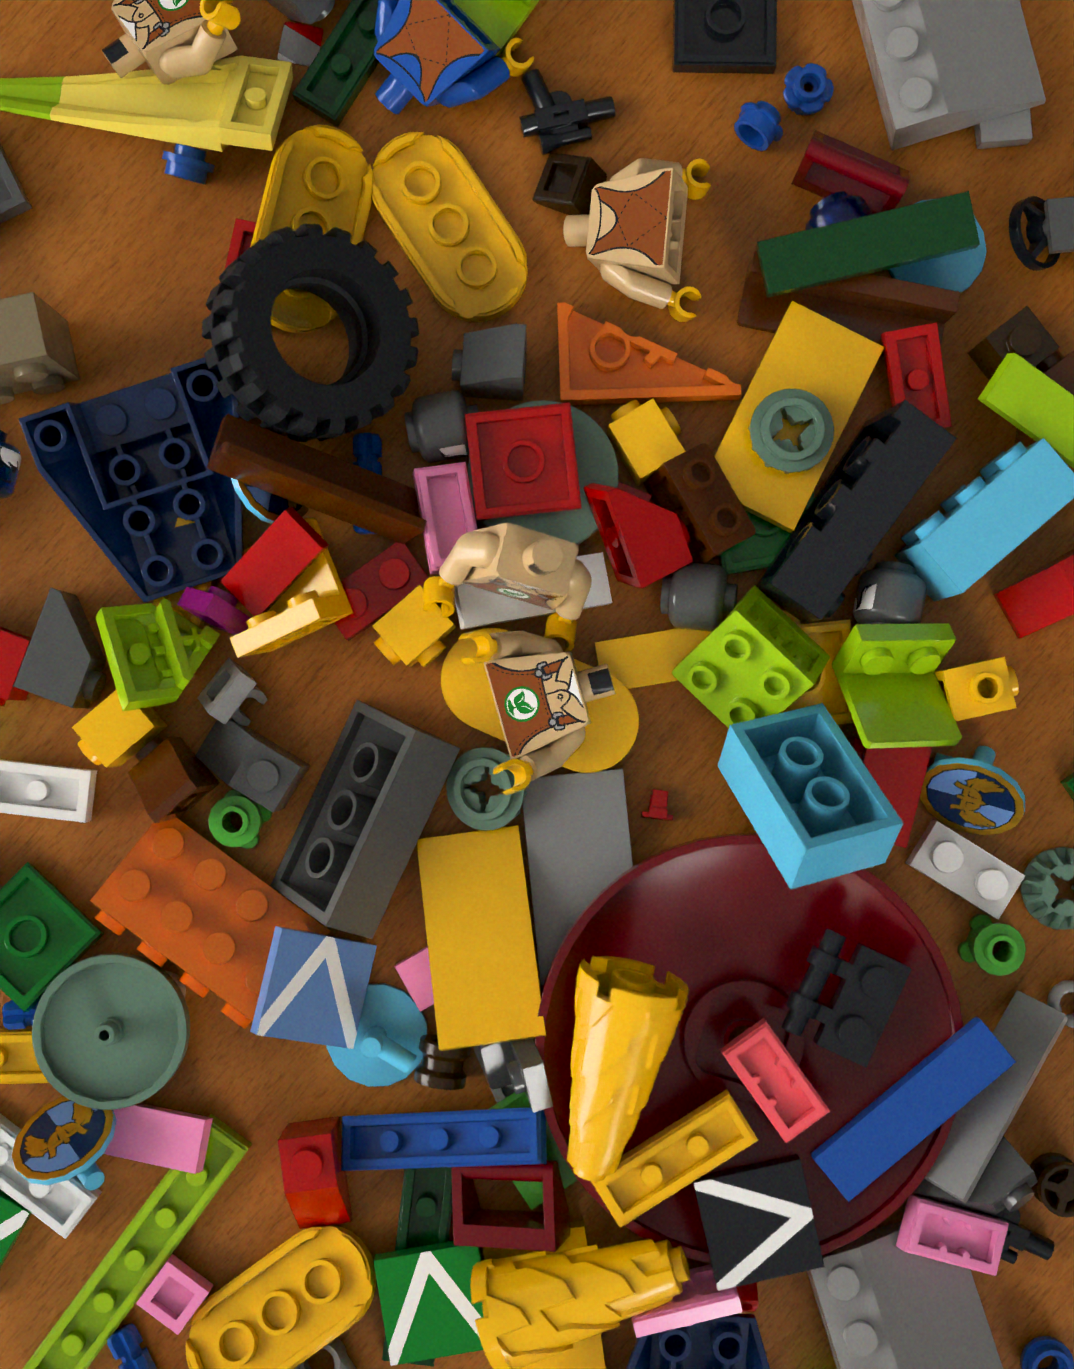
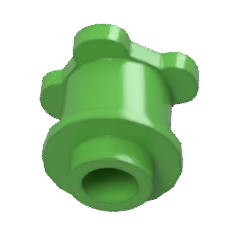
[208,789,272,849]
[958,914,1026,976]

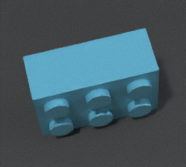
[894,438,1074,602]
[718,703,903,890]

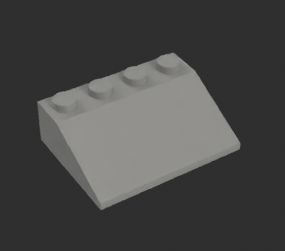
[852,0,1046,151]
[807,1221,1003,1369]

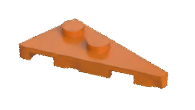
[557,302,742,405]

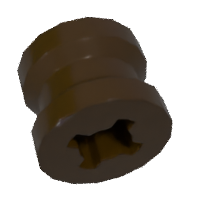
[414,1034,471,1090]
[1030,1152,1074,1218]

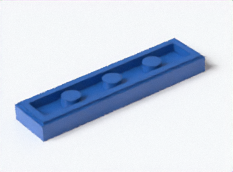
[810,1016,1016,1202]
[341,1107,547,1171]

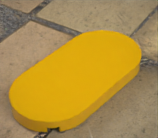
[250,124,375,333]
[371,132,528,322]
[441,628,639,773]
[186,1225,376,1369]

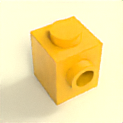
[606,398,686,487]
[372,585,457,668]
[934,657,1019,722]
[72,690,167,768]

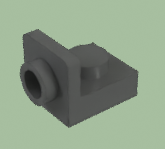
[479,1038,553,1113]

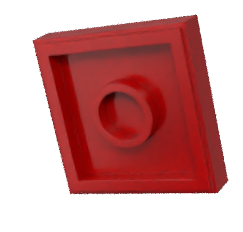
[465,402,582,521]

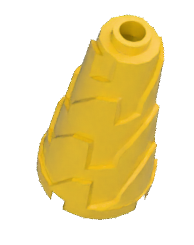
[567,956,689,1182]
[470,1239,690,1369]

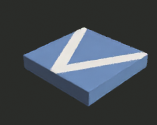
[250,926,377,1049]

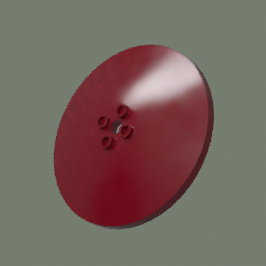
[535,833,963,1263]

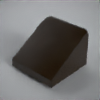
[532,152,607,215]

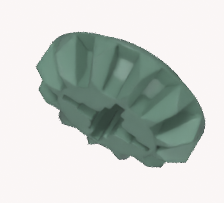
[748,389,834,474]
[447,747,528,831]
[1021,847,1074,930]

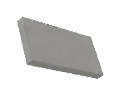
[523,768,633,986]

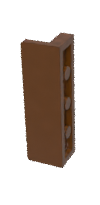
[737,251,960,355]
[207,414,427,544]

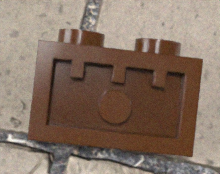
[643,443,756,564]

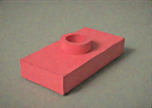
[720,1018,830,1143]

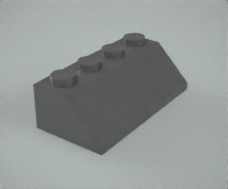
[270,700,460,939]

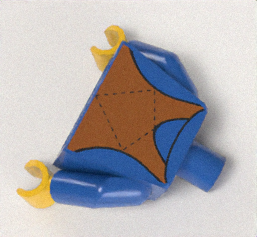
[373,0,534,115]

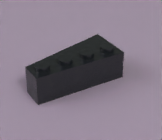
[756,400,957,623]

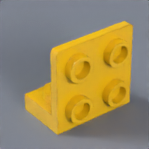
[230,518,353,658]

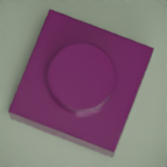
[177,586,251,635]

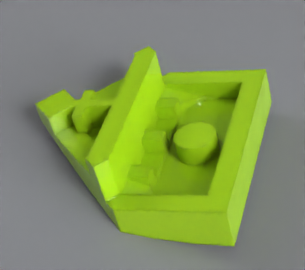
[95,598,221,711]

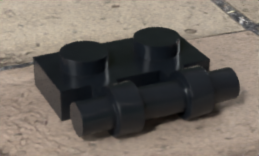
[781,928,912,1067]

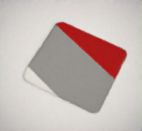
[277,21,324,66]

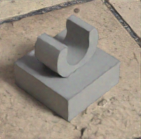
[198,658,267,726]

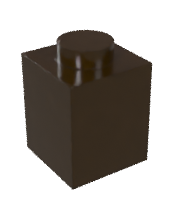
[968,306,1059,381]

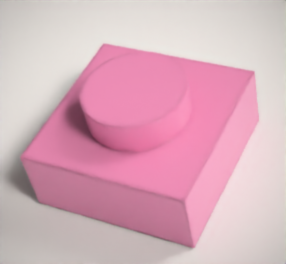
[136,1254,214,1335]

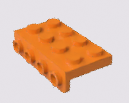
[90,818,331,1029]

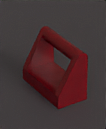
[791,130,910,216]
[451,1160,570,1252]

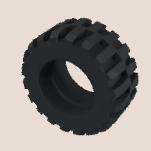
[202,224,419,442]

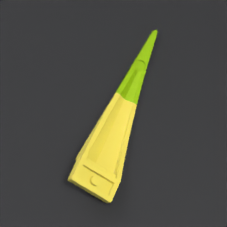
[0,55,293,152]

